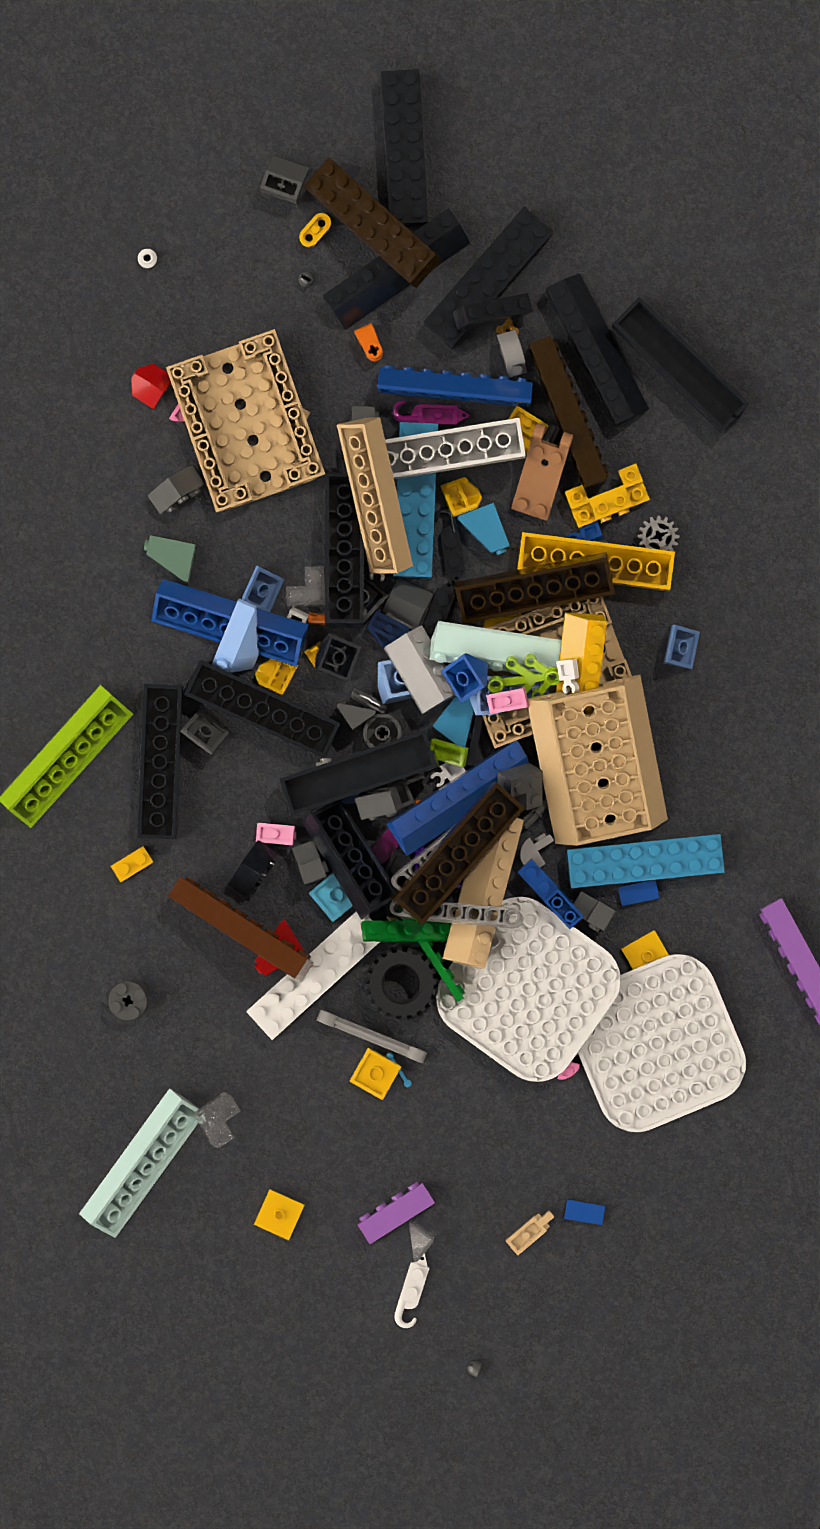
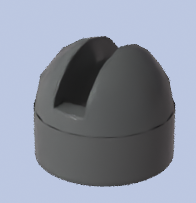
[298,271,314,287]
[467,1360,483,1377]

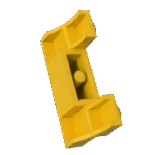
[564,464,650,529]

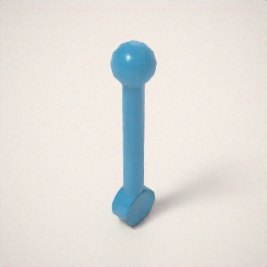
[386,1052,411,1087]

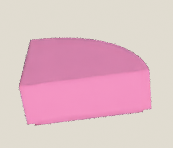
[169,403,184,422]
[557,1062,580,1079]

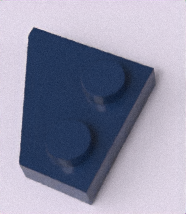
[367,610,410,657]

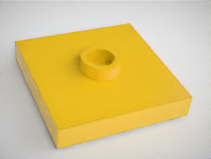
[621,930,669,969]
[350,1048,402,1100]
[254,1189,305,1240]

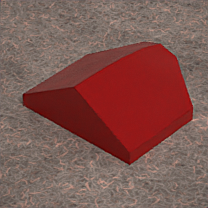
[131,363,171,409]

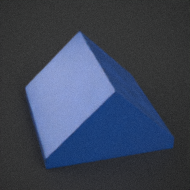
[441,653,488,703]

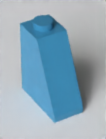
[457,503,510,556]
[432,696,474,747]

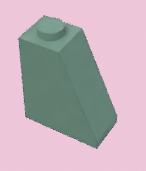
[144,535,196,583]

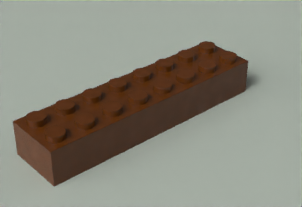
[168,877,314,982]

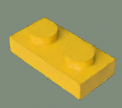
[111,846,153,882]

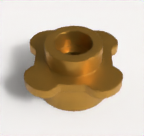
[496,319,519,335]

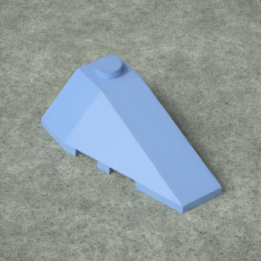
[212,599,259,673]
[378,660,448,705]

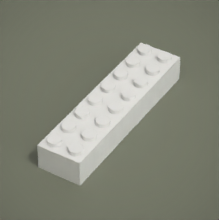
[385,418,526,479]
[246,912,379,1040]

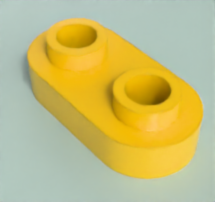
[299,213,331,248]

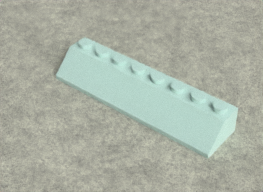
[429,621,562,677]
[79,1089,205,1238]

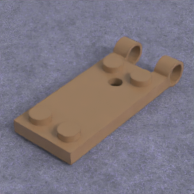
[511,423,574,521]

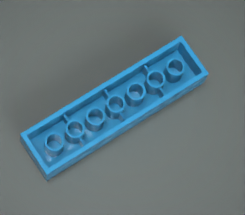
[393,422,438,579]
[566,834,724,888]

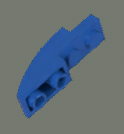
[517,858,584,929]

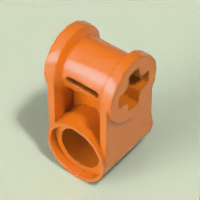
[354,323,383,362]

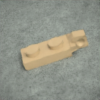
[505,1210,554,1255]

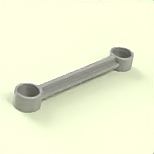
[317,1010,427,1063]

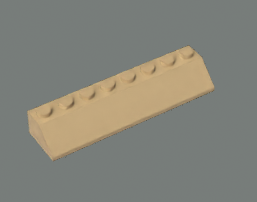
[337,417,413,573]
[442,818,524,969]

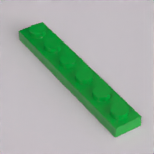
[397,906,465,1003]
[361,921,452,942]

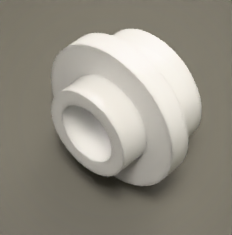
[138,249,157,268]

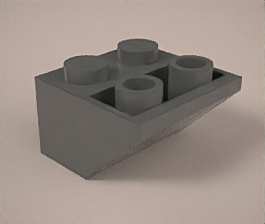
[260,155,309,205]

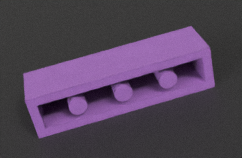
[357,1182,435,1244]

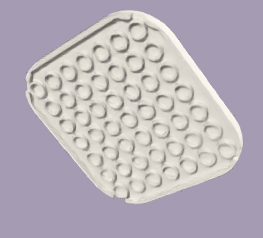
[436,897,621,1082]
[578,954,746,1132]

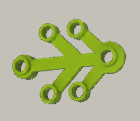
[488,653,562,698]

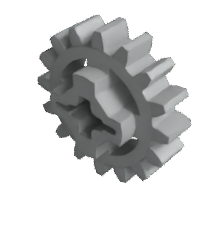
[637,516,680,551]

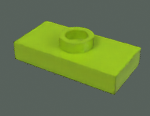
[430,738,469,767]

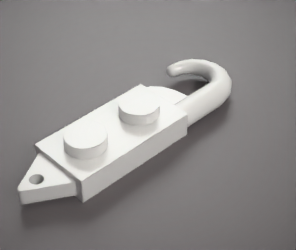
[395,1253,429,1328]

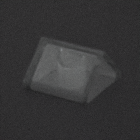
[409,1219,435,1262]

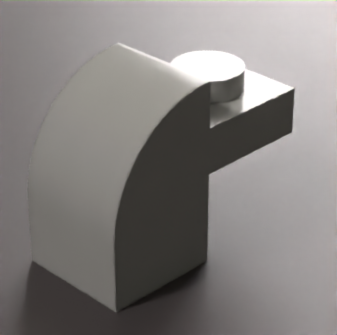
[497,330,527,378]
[520,833,554,867]

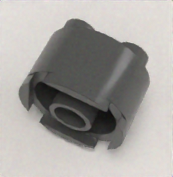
[363,714,402,748]
[108,981,149,1020]

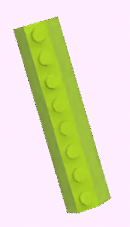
[0,685,133,828]

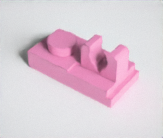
[486,688,529,714]
[256,823,296,845]

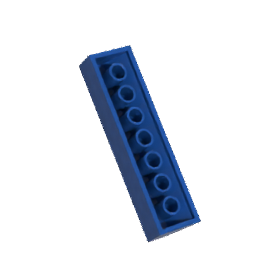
[377,365,532,408]
[151,579,309,667]
[386,740,529,856]

